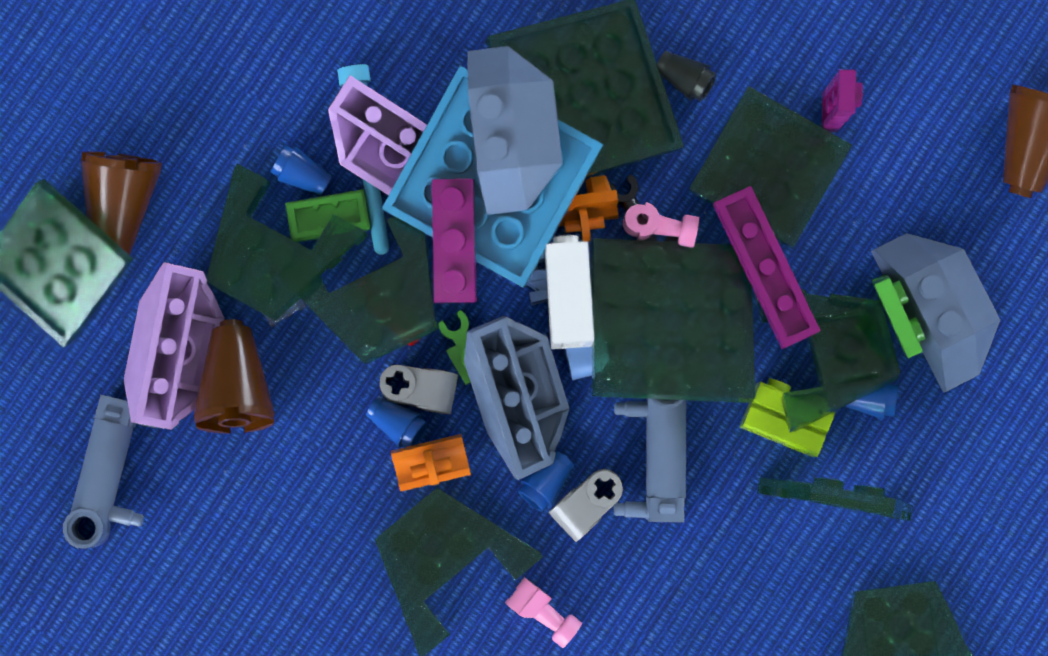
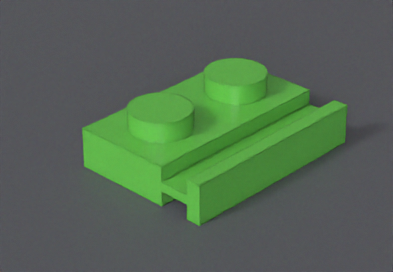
[872,274,926,358]

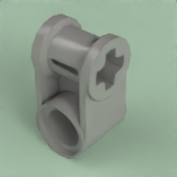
[380,365,458,415]
[548,469,623,542]

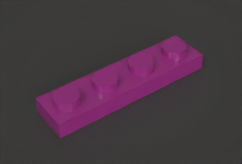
[713,186,821,349]

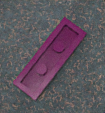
[821,70,863,132]
[432,179,477,303]

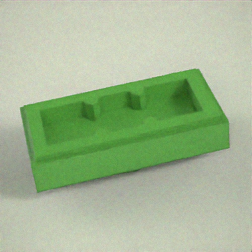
[285,189,371,243]

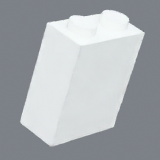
[545,235,594,349]

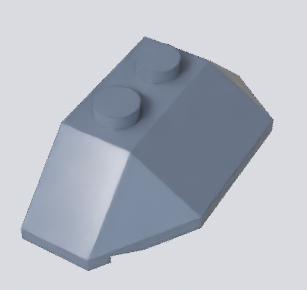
[467,46,563,215]
[871,233,1000,393]
[464,316,569,480]

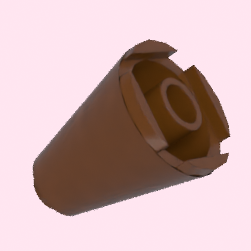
[1003,84,1048,198]
[80,151,162,262]
[193,319,275,434]

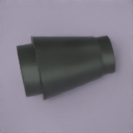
[655,51,717,101]

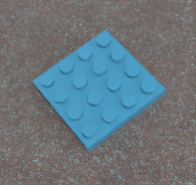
[382,66,603,288]

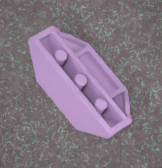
[328,75,427,195]
[124,263,224,430]

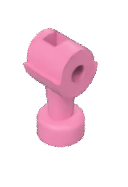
[623,202,699,248]
[504,577,582,648]

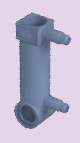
[614,368,688,522]
[63,394,165,549]

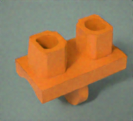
[559,175,618,242]
[391,434,471,492]

